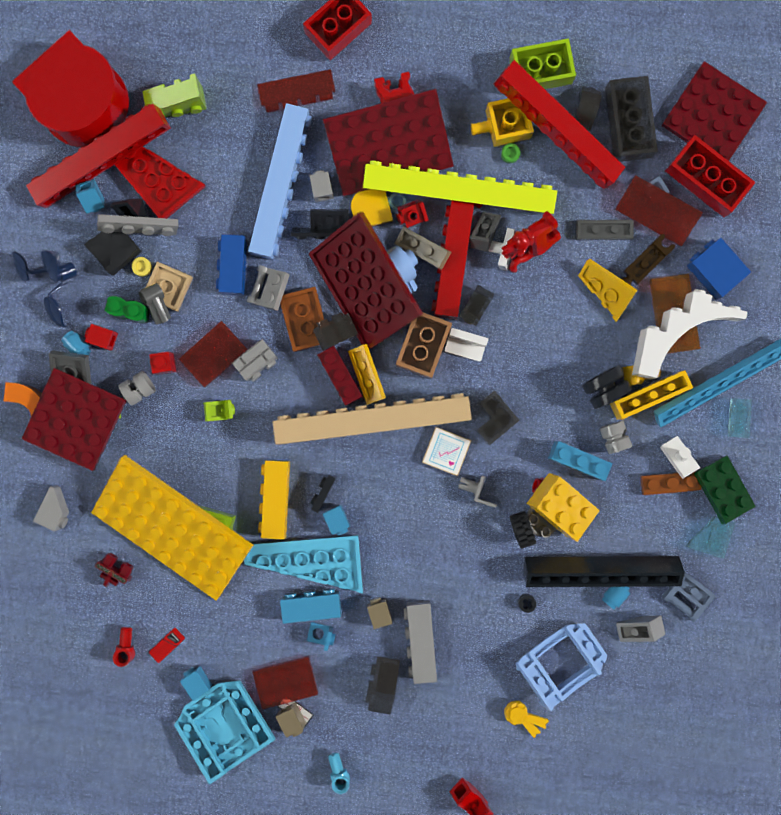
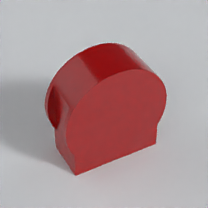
[12,29,129,147]

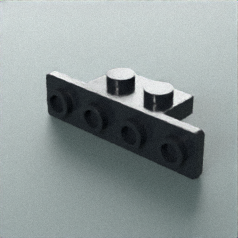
[291,209,349,239]

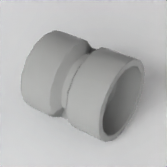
[119,371,156,406]
[599,421,632,454]

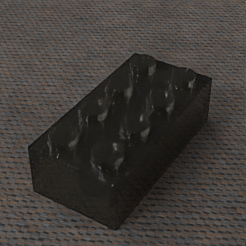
[605,76,658,162]

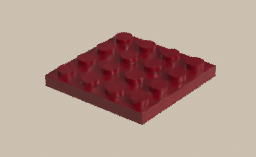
[661,61,767,161]
[21,368,126,471]

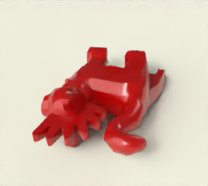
[374,72,414,104]
[501,211,561,273]

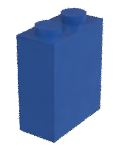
[686,238,751,300]

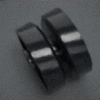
[581,365,633,409]

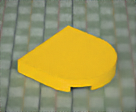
[351,189,393,227]

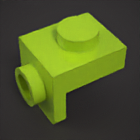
[203,399,235,422]

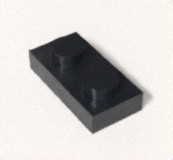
[310,474,336,513]

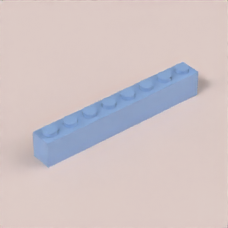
[248,103,312,260]

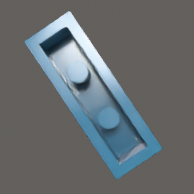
[548,441,613,481]
[280,588,342,624]

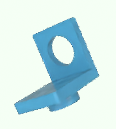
[307,622,336,651]

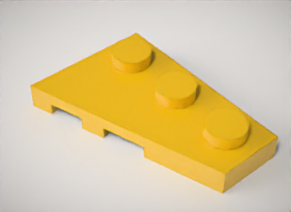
[578,258,638,322]

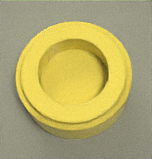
[131,257,152,277]

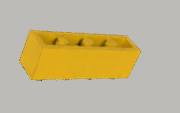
[610,370,693,420]
[258,460,290,539]

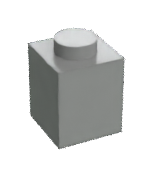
[309,170,334,203]

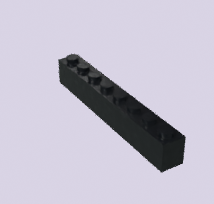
[523,556,685,587]

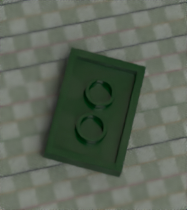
[694,455,756,525]

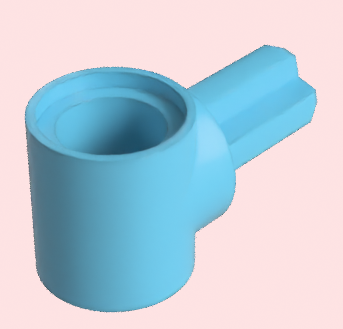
[328,753,350,794]

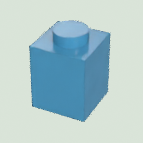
[76,179,105,214]
[323,505,350,536]
[180,666,212,701]

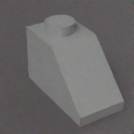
[33,485,69,531]
[616,615,665,642]

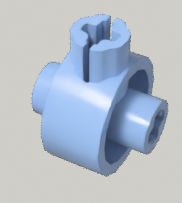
[387,245,418,294]

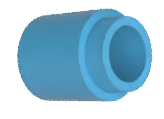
[61,331,91,355]
[602,587,630,610]

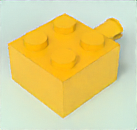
[471,98,534,147]

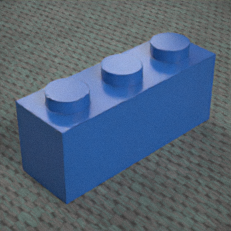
[216,234,247,296]

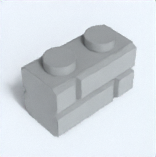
[232,339,278,382]

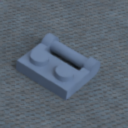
[662,572,716,622]

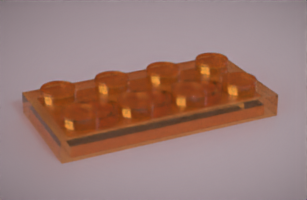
[649,274,700,354]

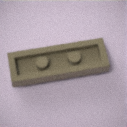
[395,226,451,269]

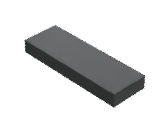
[575,220,634,240]

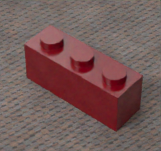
[317,346,363,406]

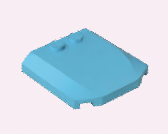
[174,680,276,785]

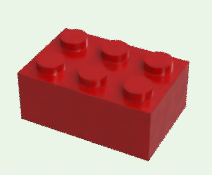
[303,0,372,61]

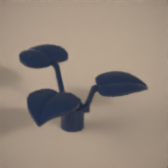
[12,250,77,328]

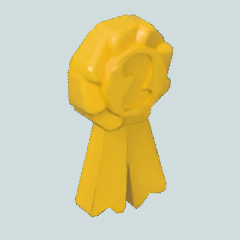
[504,700,549,738]

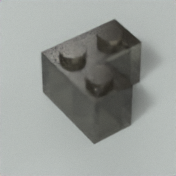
[475,390,520,445]
[365,656,400,715]

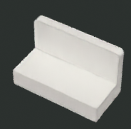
[445,328,489,362]

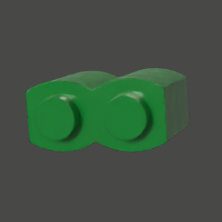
[105,296,150,323]

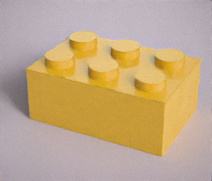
[526,473,600,542]

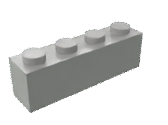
[403,600,437,684]

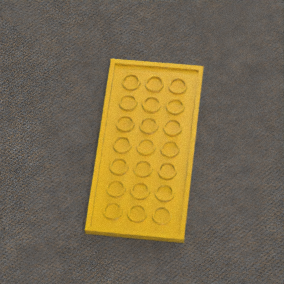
[91,455,253,601]

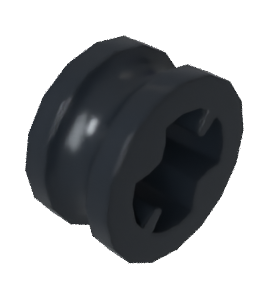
[518,594,536,613]

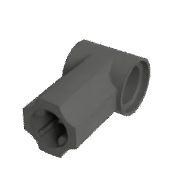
[138,283,171,325]

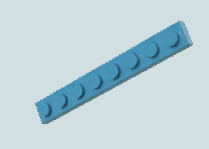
[654,339,781,427]

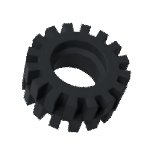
[509,511,536,549]

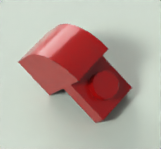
[449,778,493,815]

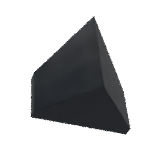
[110,198,147,217]

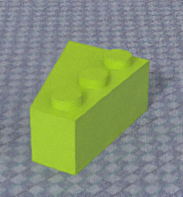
[142,73,207,117]

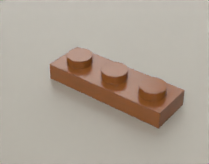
[640,471,701,495]

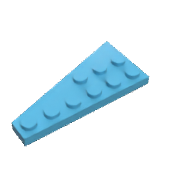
[244,535,363,593]

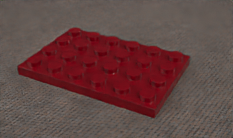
[323,89,454,196]
[308,212,423,350]

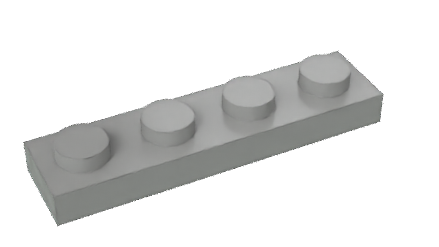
[97,215,178,236]

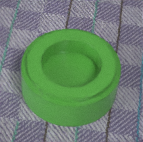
[501,143,521,164]

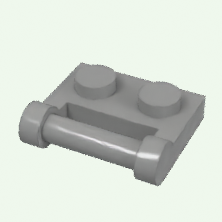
[247,265,290,311]

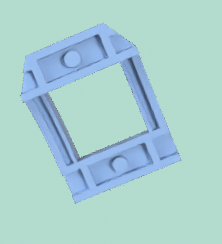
[516,623,607,712]

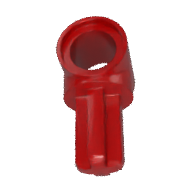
[113,627,135,667]

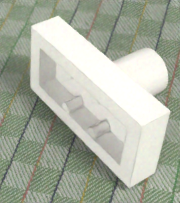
[488,228,516,271]
[660,436,700,479]

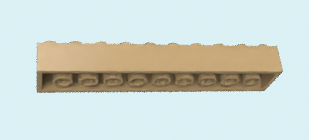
[273,393,472,445]

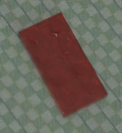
[615,175,703,246]

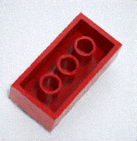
[665,135,756,217]

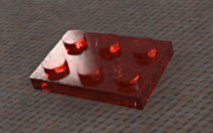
[179,321,248,388]
[253,656,319,710]

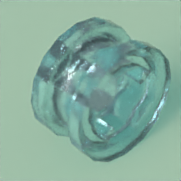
[388,192,406,210]

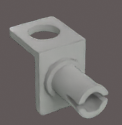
[458,476,497,508]

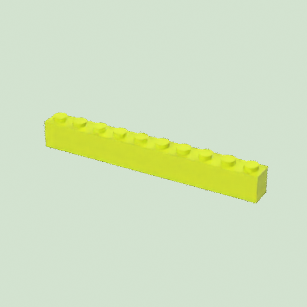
[363,161,558,214]

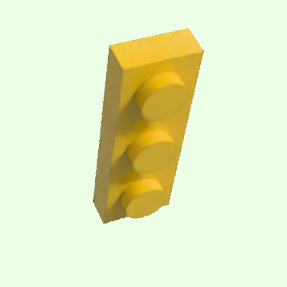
[348,344,386,405]

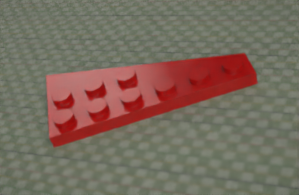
[115,147,206,218]

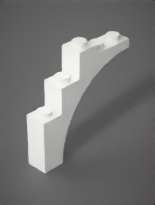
[632,289,747,379]

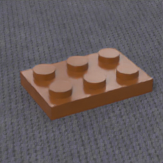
[280,287,330,352]

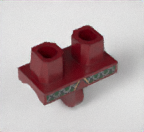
[95,553,134,588]

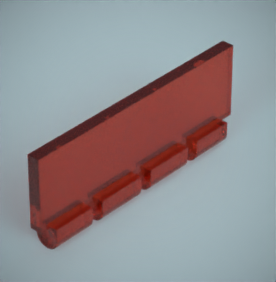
[257,69,336,113]

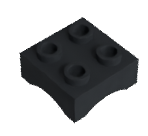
[84,231,142,276]

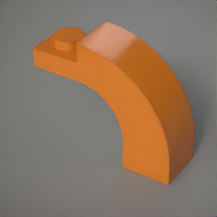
[4,382,42,416]

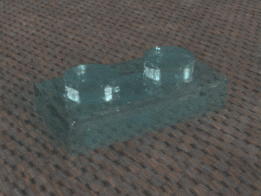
[728,398,752,438]

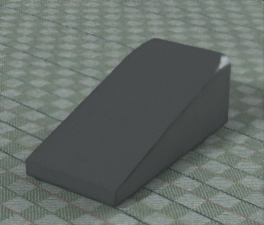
[470,211,501,252]

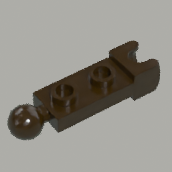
[620,234,675,285]

